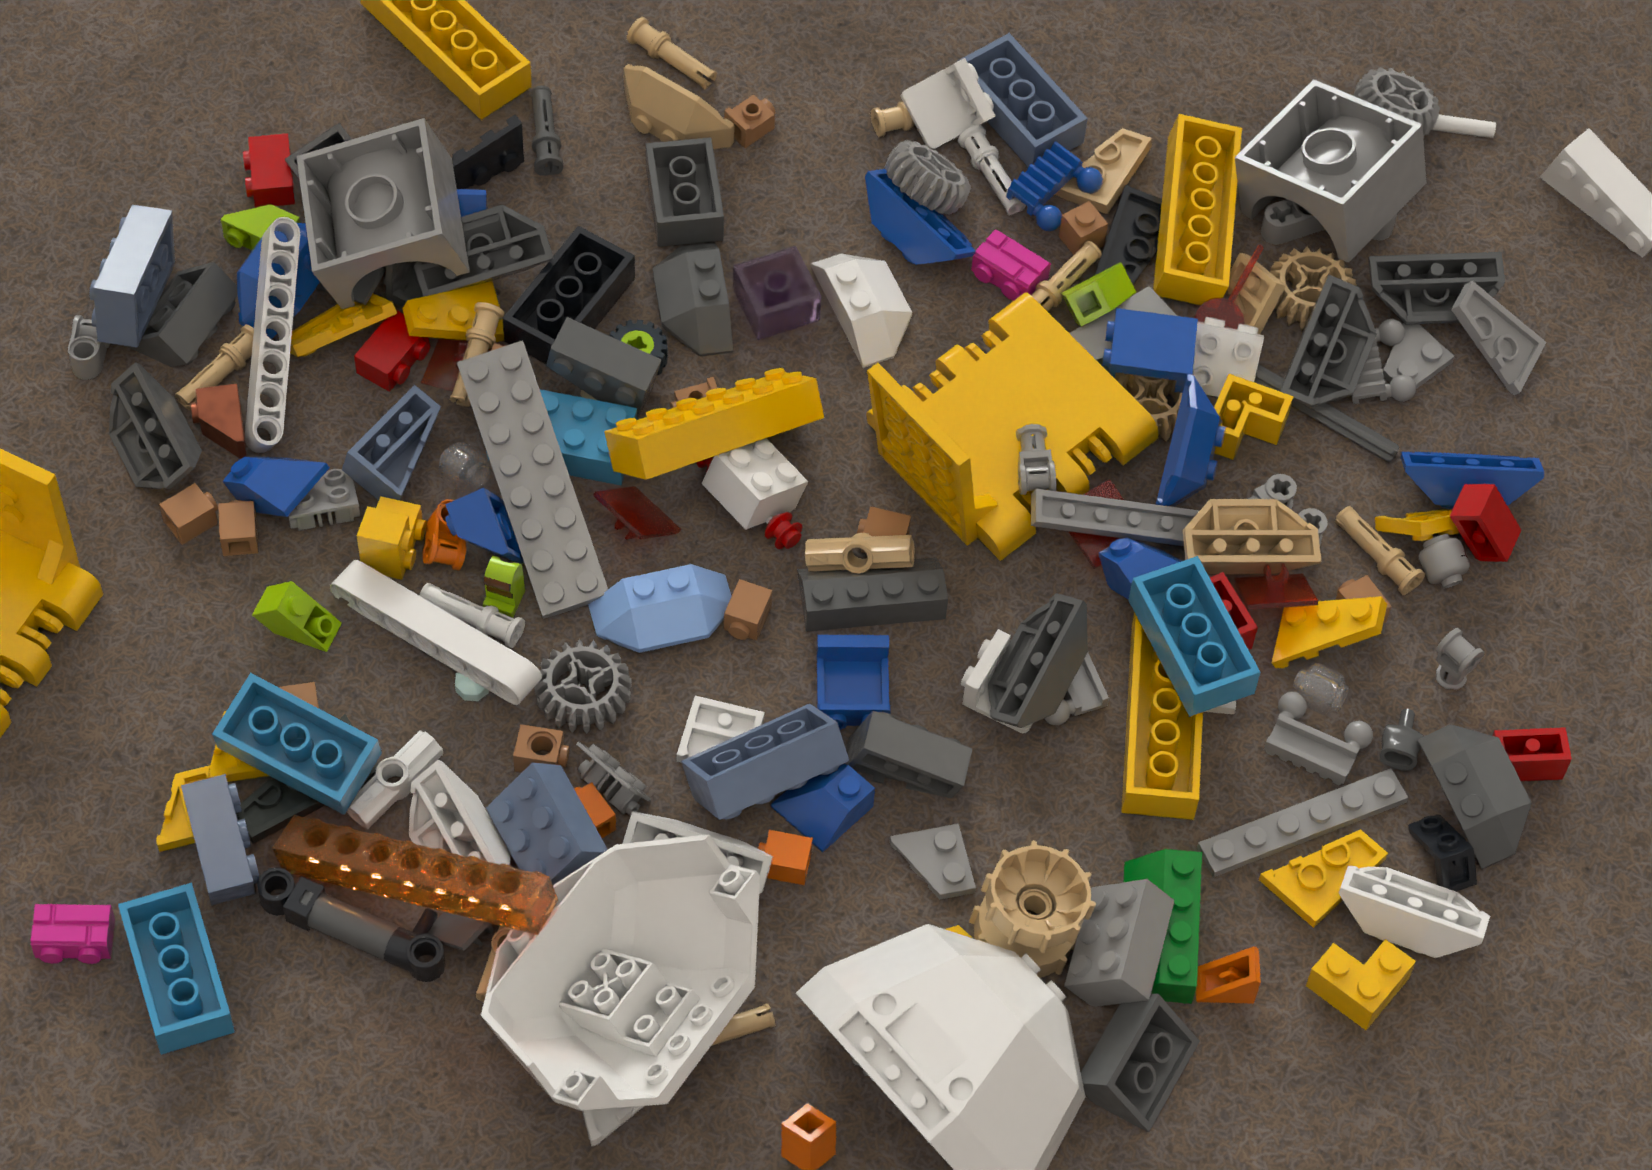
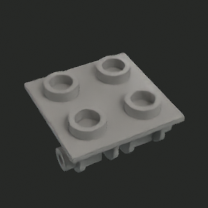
[289,469,360,531]
[576,741,651,816]

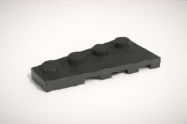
[236,714,378,844]

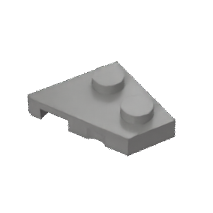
[1383,322,1455,389]
[890,823,976,900]

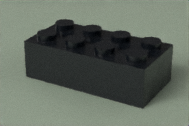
[502,226,635,364]

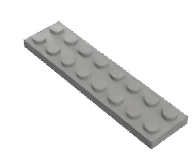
[457,340,608,619]

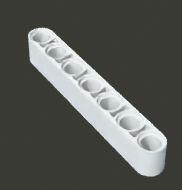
[245,217,300,453]
[330,560,542,705]

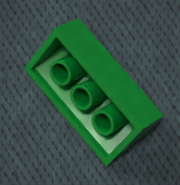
[1123,849,1202,1004]

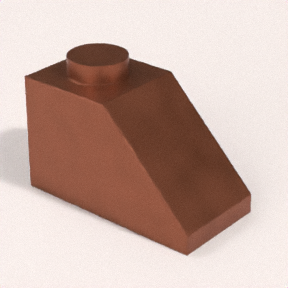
[191,384,247,459]

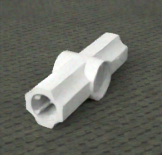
[346,731,443,829]

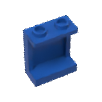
[1102,308,1198,393]
[817,635,891,730]

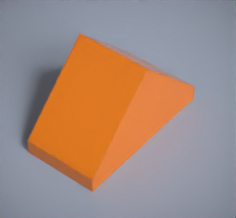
[1196,946,1261,1004]

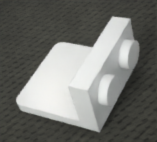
[901,58,995,149]
[1192,317,1264,397]
[961,629,1033,733]

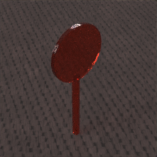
[1194,245,1264,330]

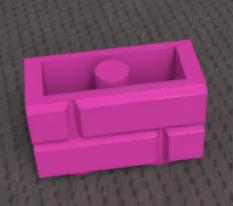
[971,229,1051,300]
[31,904,115,964]

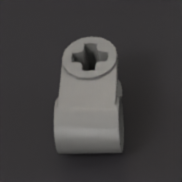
[68,315,110,380]

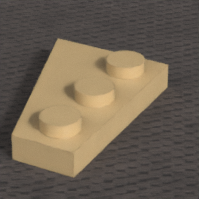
[1055,128,1152,214]

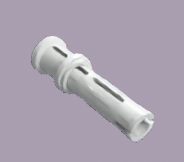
[958,125,1026,215]
[419,583,525,648]

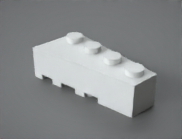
[1540,128,1652,258]

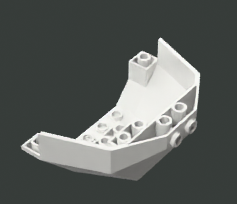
[481,834,760,1111]
[796,924,1085,1170]

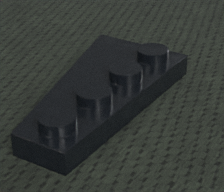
[452,114,524,189]
[1094,185,1162,285]

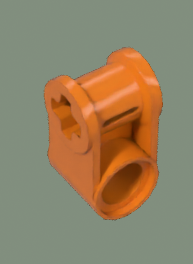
[423,499,467,571]

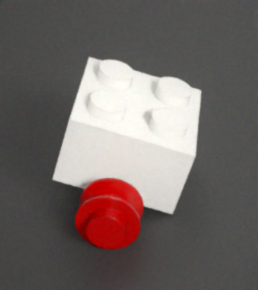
[696,438,808,549]

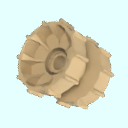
[969,840,1096,978]

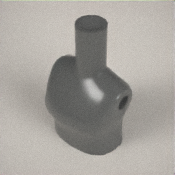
[1380,709,1424,771]

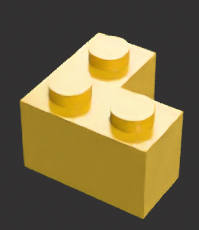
[1214,374,1293,460]
[357,496,427,580]
[1306,939,1416,1030]

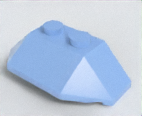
[588,564,732,653]

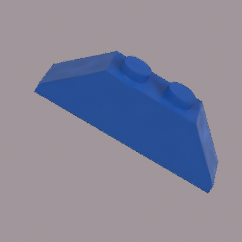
[865,169,976,265]
[237,223,320,339]
[1155,374,1226,507]
[1401,452,1545,509]

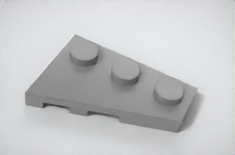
[1451,281,1547,395]

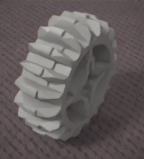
[1353,67,1440,138]
[885,140,971,215]
[534,639,632,734]

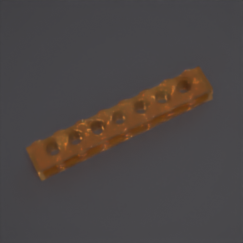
[272,815,558,935]

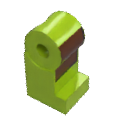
[482,556,525,618]

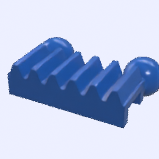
[1006,141,1103,231]

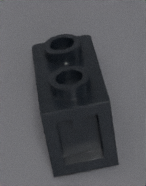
[1408,814,1477,892]

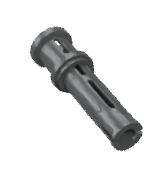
[531,85,564,176]

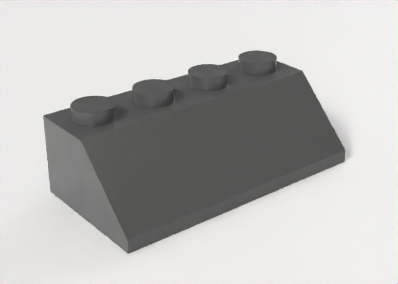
[797,557,948,632]

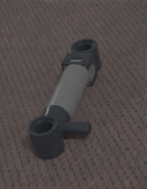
[257,867,446,982]

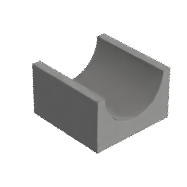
[1234,80,1426,263]
[296,118,470,309]

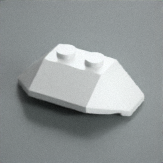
[810,254,912,368]
[409,760,511,900]
[623,811,773,894]
[1339,866,1490,958]

